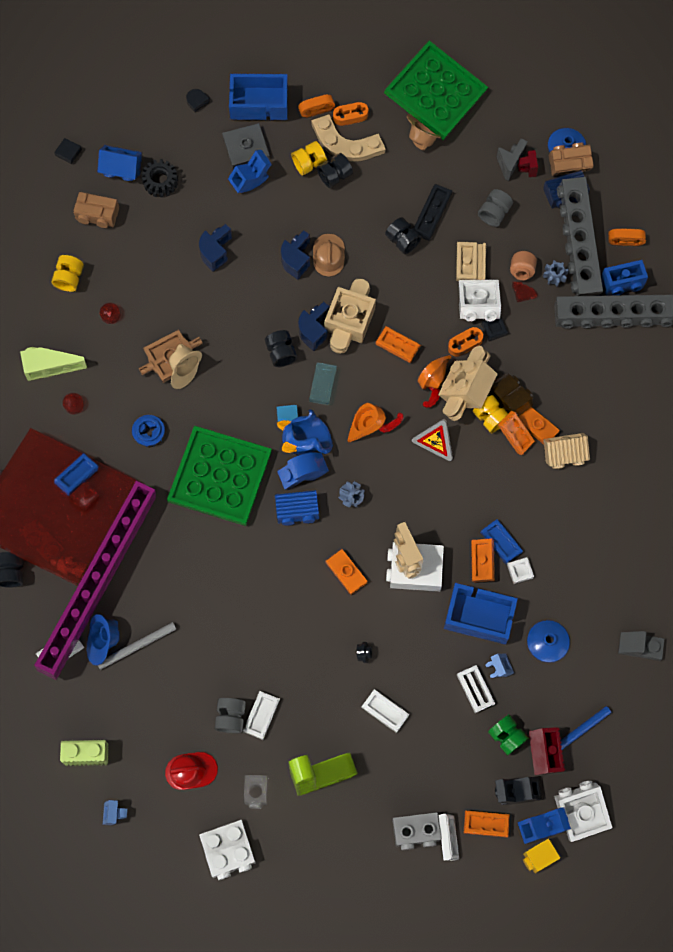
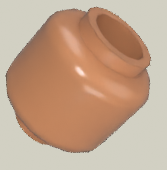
[510,251,537,281]

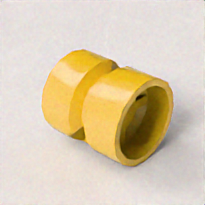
[291,141,327,176]
[51,255,84,292]
[472,395,508,434]

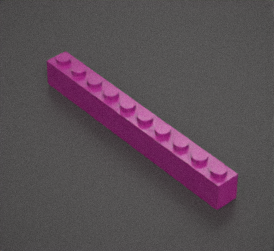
[34,481,156,680]

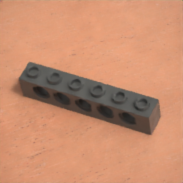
[557,177,603,296]
[554,295,673,329]

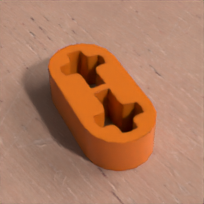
[298,94,335,118]
[333,102,368,126]
[608,229,646,246]
[448,327,483,357]

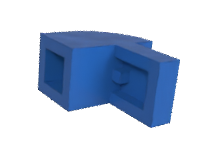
[228,150,271,193]
[277,452,329,490]
[517,807,571,844]

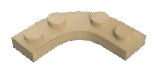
[311,115,386,161]

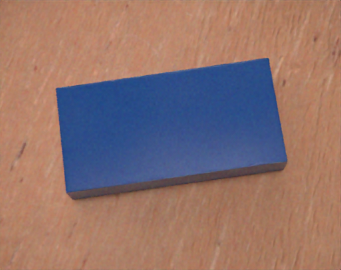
[54,453,99,496]
[480,519,523,565]

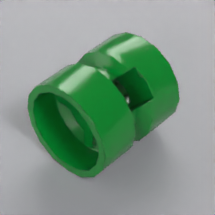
[488,714,529,756]

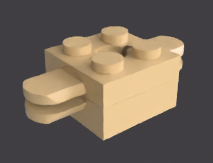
[324,279,376,354]
[438,346,497,421]

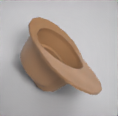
[407,114,441,150]
[313,234,345,277]

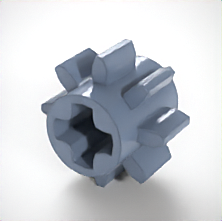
[543,260,569,287]
[338,481,365,507]

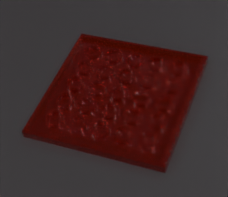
[0,428,139,586]

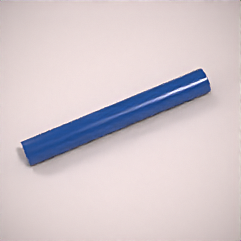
[560,706,611,750]

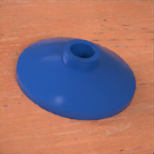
[548,128,586,152]
[527,620,570,663]

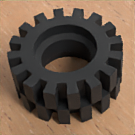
[142,159,178,198]

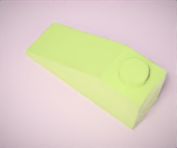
[20,347,87,381]

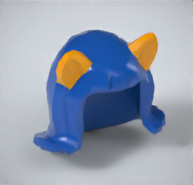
[277,409,333,455]

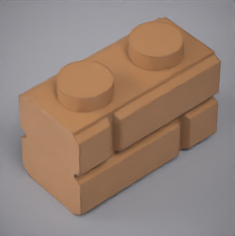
[549,142,593,176]
[73,192,119,228]

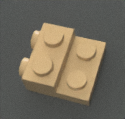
[394,522,423,579]

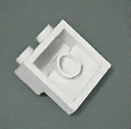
[459,280,501,321]
[554,781,612,842]
[199,820,255,880]

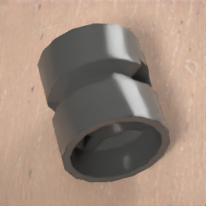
[478,189,513,227]
[214,698,246,734]

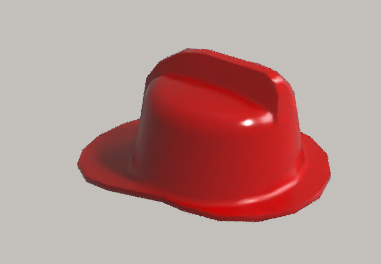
[165,752,218,790]

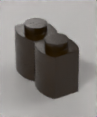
[489,373,533,416]

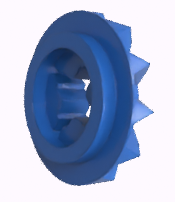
[132,415,165,447]

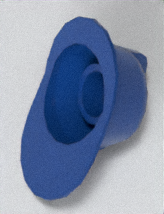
[86,614,119,666]

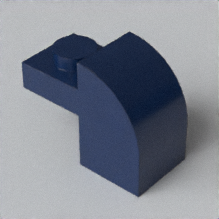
[199,224,232,272]
[281,230,310,280]
[298,302,329,351]

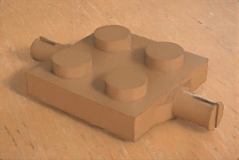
[138,330,203,383]

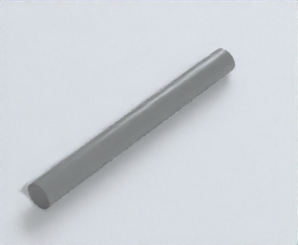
[98,622,176,670]

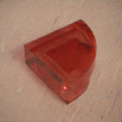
[512,282,537,302]

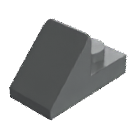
[496,138,528,181]
[618,631,664,661]

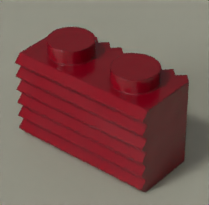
[529,727,565,775]

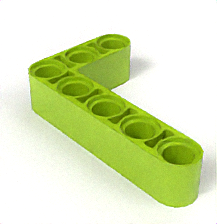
[288,753,358,796]

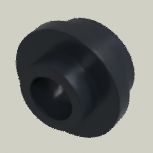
[356,642,372,663]

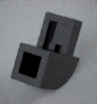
[495,777,542,805]

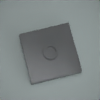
[222,123,270,169]

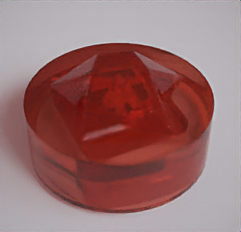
[100,303,120,324]
[63,393,84,414]

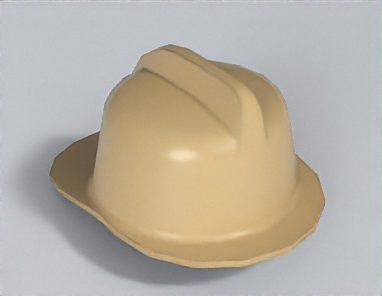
[169,344,202,389]

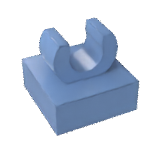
[486,654,514,678]
[103,800,127,825]

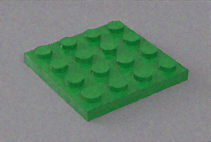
[384,40,488,140]
[167,426,272,526]

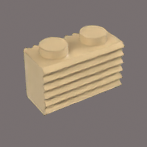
[543,433,590,468]

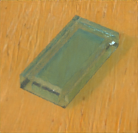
[309,362,337,405]

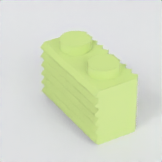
[60,740,108,766]

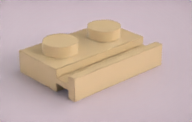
[456,242,486,281]

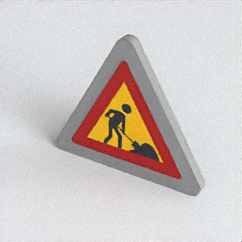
[412,419,453,461]

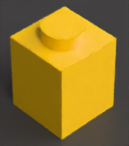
[523,838,560,873]

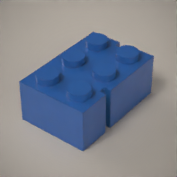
[229,74,288,120]
[444,583,518,645]

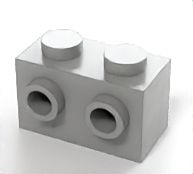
[392,812,441,850]

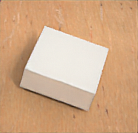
[507,557,534,584]

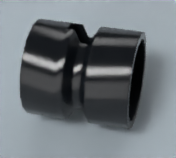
[317,153,353,188]
[385,217,422,255]
[265,330,298,367]
[0,552,24,588]

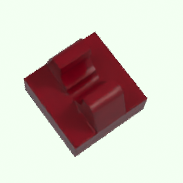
[518,150,538,177]

